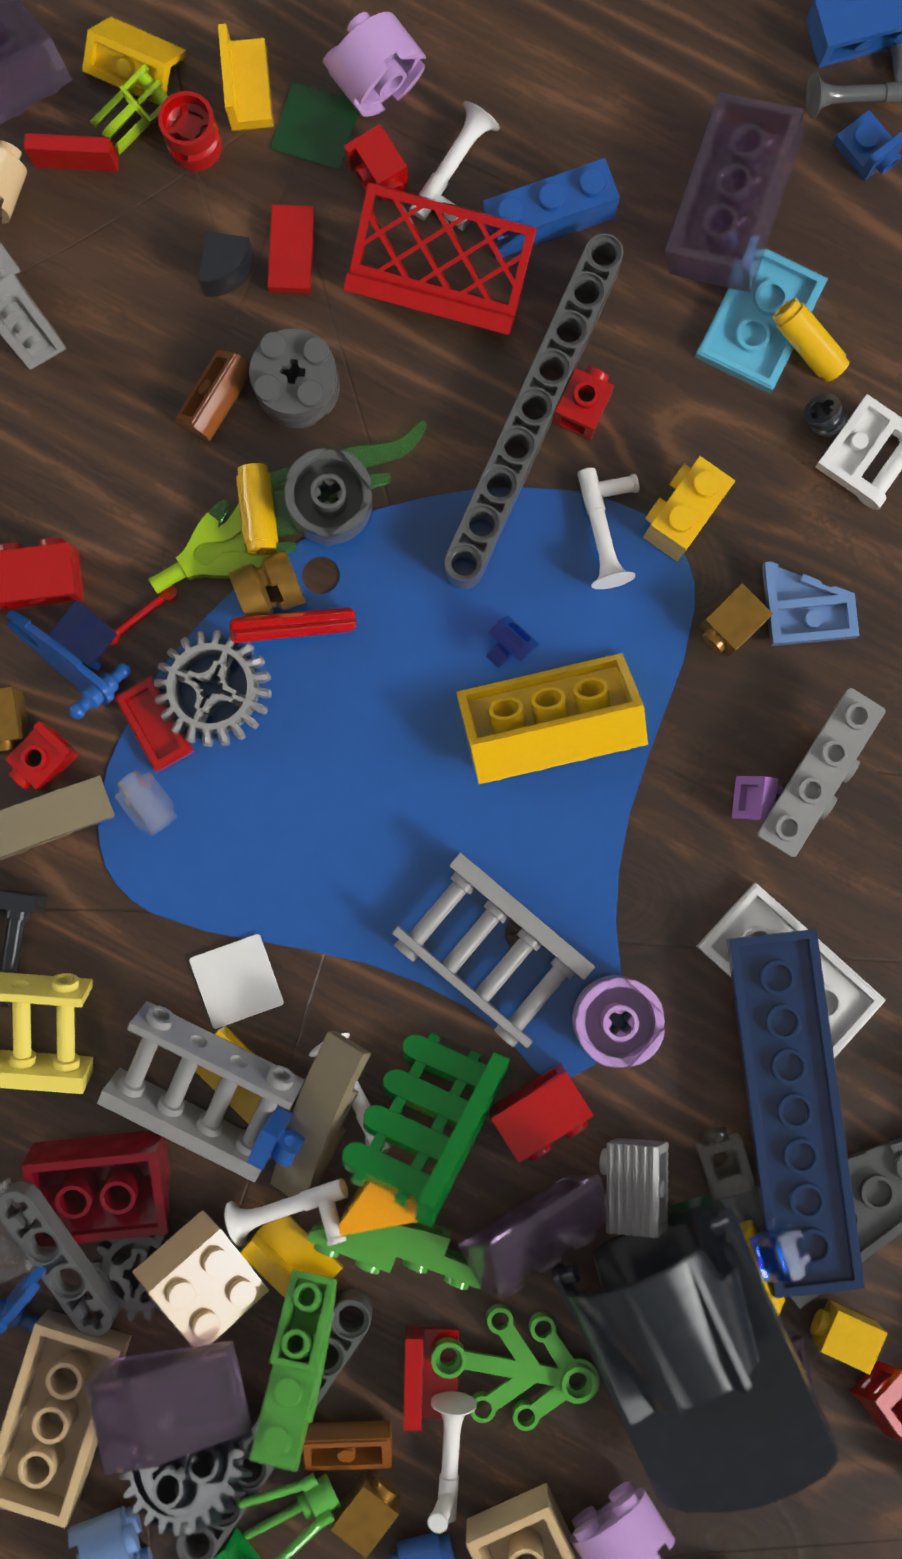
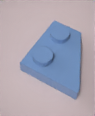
[762,561,859,646]

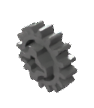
[91,1234,168,1322]

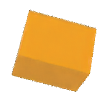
[339,1180,418,1236]

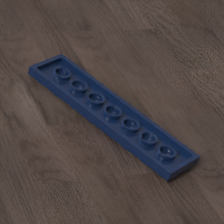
[726,929,865,1298]

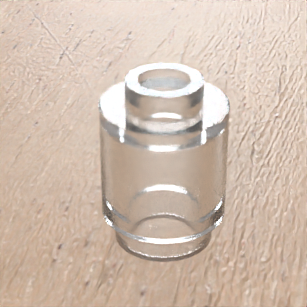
[115,770,178,837]

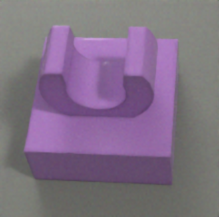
[731,776,784,822]

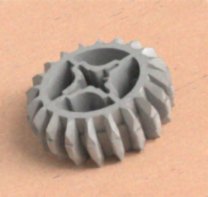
[154,630,272,747]

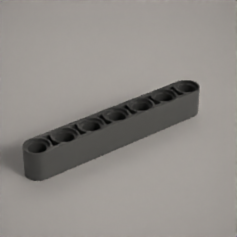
[176,1289,373,1559]

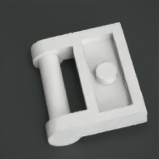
[815,394,902,510]

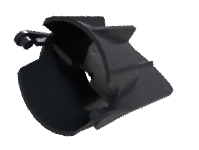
[552,1206,839,1513]

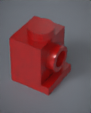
[344,124,408,202]
[552,366,615,440]
[5,721,80,791]
[849,1361,902,1442]

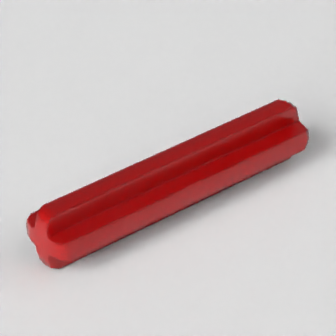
[229,607,356,643]

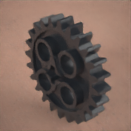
[118,1378,253,1536]

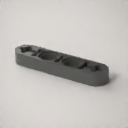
[0,1181,119,1336]

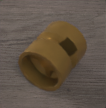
[229,550,306,617]

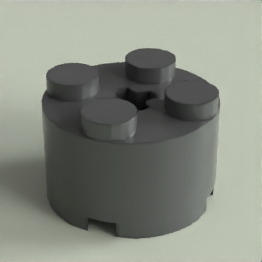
[249,329,340,428]
[284,448,373,546]

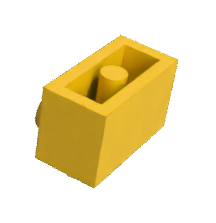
[643,456,736,562]

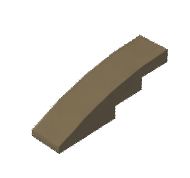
[0,776,115,861]
[270,1031,371,1197]

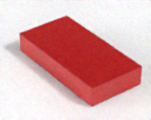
[24,133,119,172]
[268,204,315,294]
[114,676,195,773]

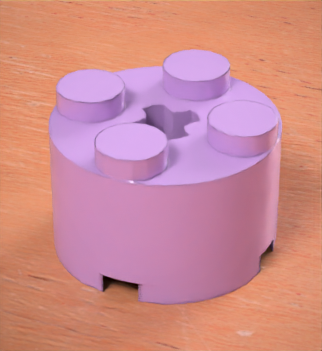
[323,12,426,117]
[572,975,665,1067]
[570,1481,675,1559]

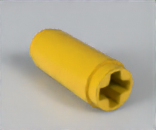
[772,297,850,382]
[236,463,278,556]

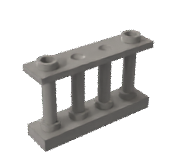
[0,242,66,370]
[392,852,595,1048]
[97,1001,305,1183]

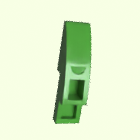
[307,1217,486,1290]
[250,1269,337,1471]

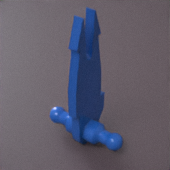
[6,610,131,719]
[0,1265,47,1335]

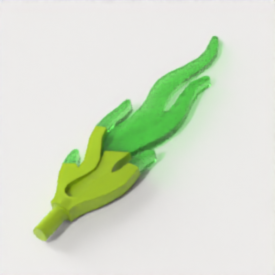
[149,420,427,594]

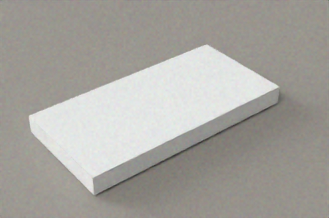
[696,883,886,1058]

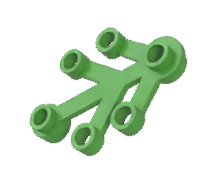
[430,1304,600,1431]

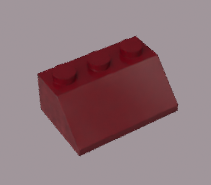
[21,1130,170,1247]

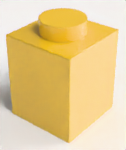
[810,1299,888,1375]

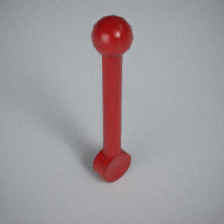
[103,585,178,645]

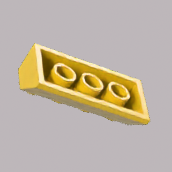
[456,653,648,784]

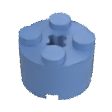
[68,1505,154,1559]

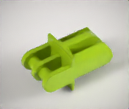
[90,64,171,155]

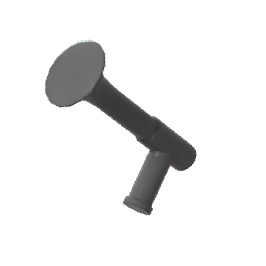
[806,43,902,119]

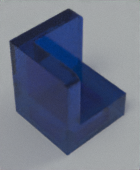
[49,601,117,671]

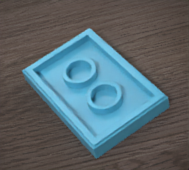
[694,242,828,394]

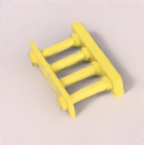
[0,972,93,1094]

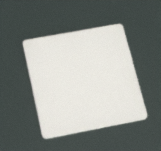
[189,934,284,1029]

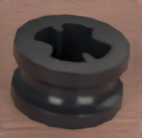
[804,393,848,437]

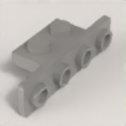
[757,688,886,857]

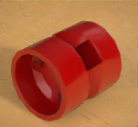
[158,91,222,171]

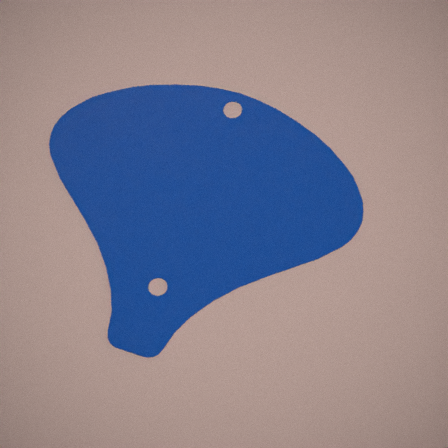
[98,487,695,1078]

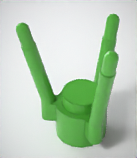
[237,1473,341,1559]

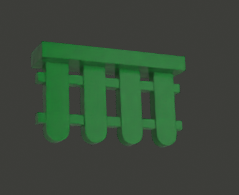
[342,1032,510,1228]

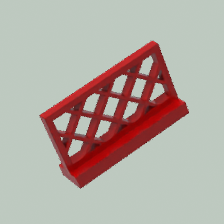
[343,182,537,335]

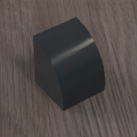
[198,231,254,297]

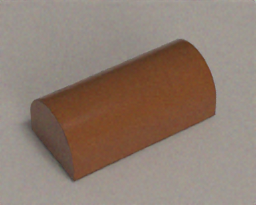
[175,350,250,442]
[302,1420,392,1471]

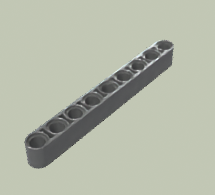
[444,233,624,590]

